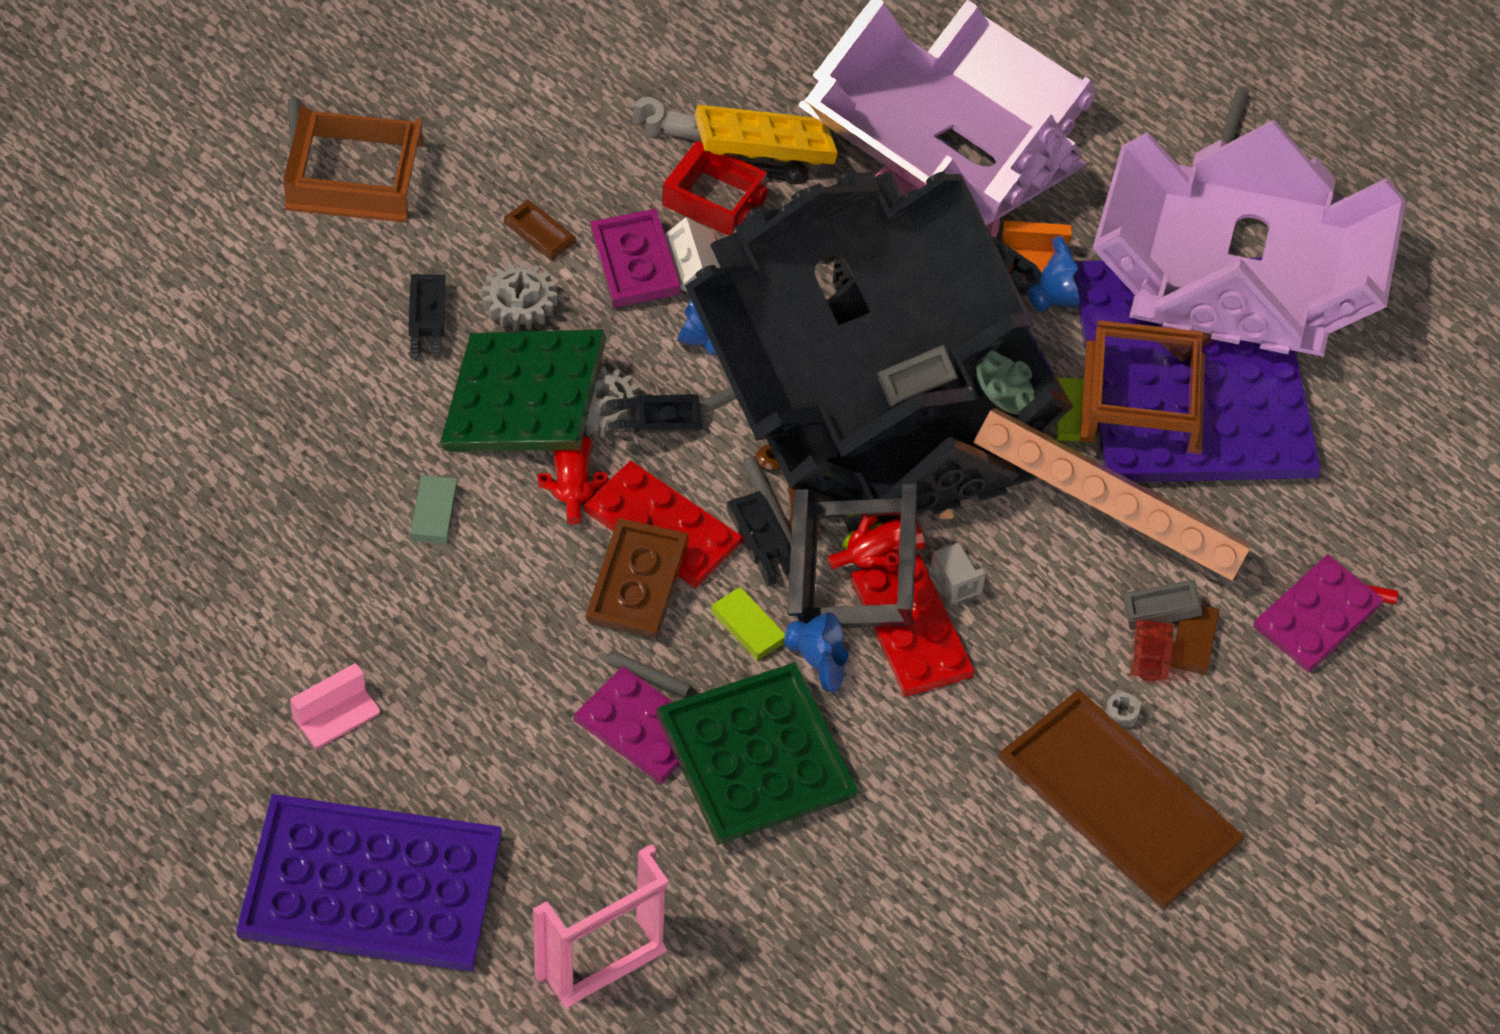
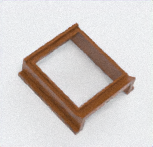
[283,104,424,223]
[1080,320,1205,454]

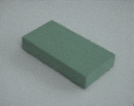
[410,475,457,544]

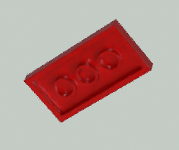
[584,460,742,589]
[850,554,974,697]

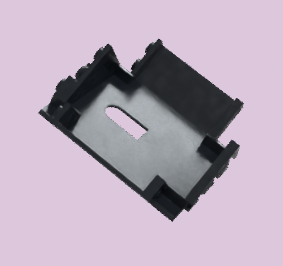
[685,170,1034,461]
[767,277,1073,533]

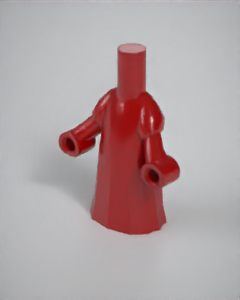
[537,435,608,525]
[826,515,926,571]

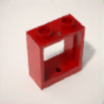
[662,141,769,236]

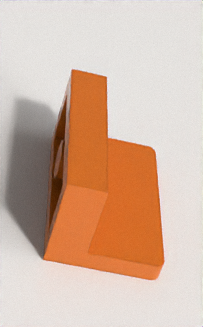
[1000,220,1071,274]

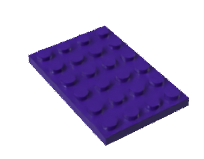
[236,794,502,972]

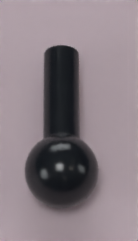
[747,161,808,185]

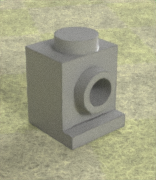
[930,543,986,605]

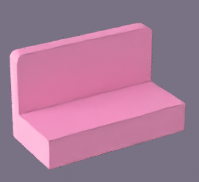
[290,663,380,749]

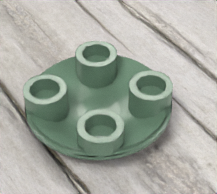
[977,351,1035,415]

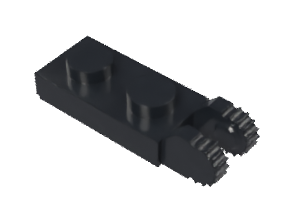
[408,274,446,358]
[606,394,703,433]
[726,491,790,586]

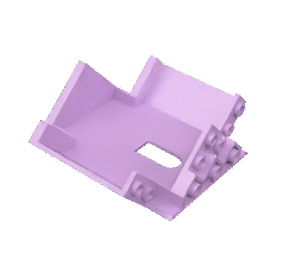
[798,0,1097,226]
[1092,119,1406,357]

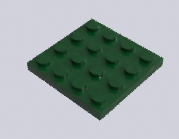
[440,329,607,452]
[656,662,858,845]

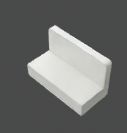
[665,217,721,291]

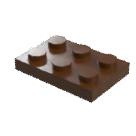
[585,518,690,639]

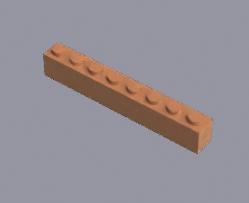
[973,408,1252,581]

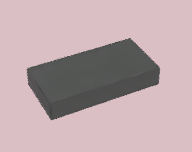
[876,345,957,407]
[1122,579,1203,630]

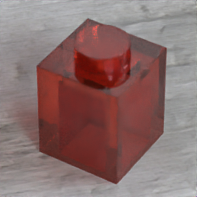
[1130,620,1173,681]

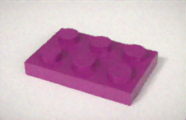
[590,209,681,308]
[1253,554,1383,673]
[574,666,680,784]

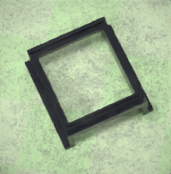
[787,484,918,628]

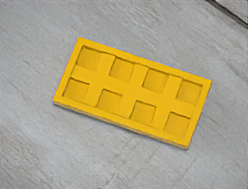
[695,104,837,165]

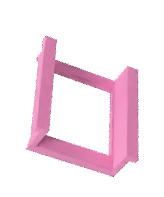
[533,844,669,1008]

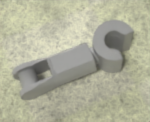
[633,97,702,143]

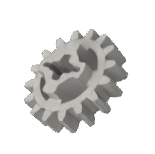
[482,262,557,331]
[585,366,640,438]

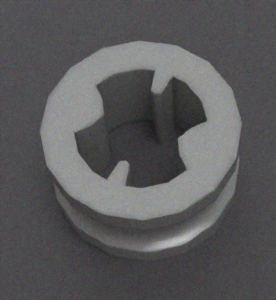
[1105,692,1140,729]

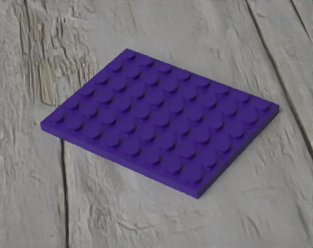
[1073,257,1321,482]

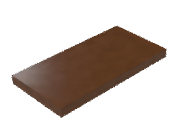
[998,689,1245,910]

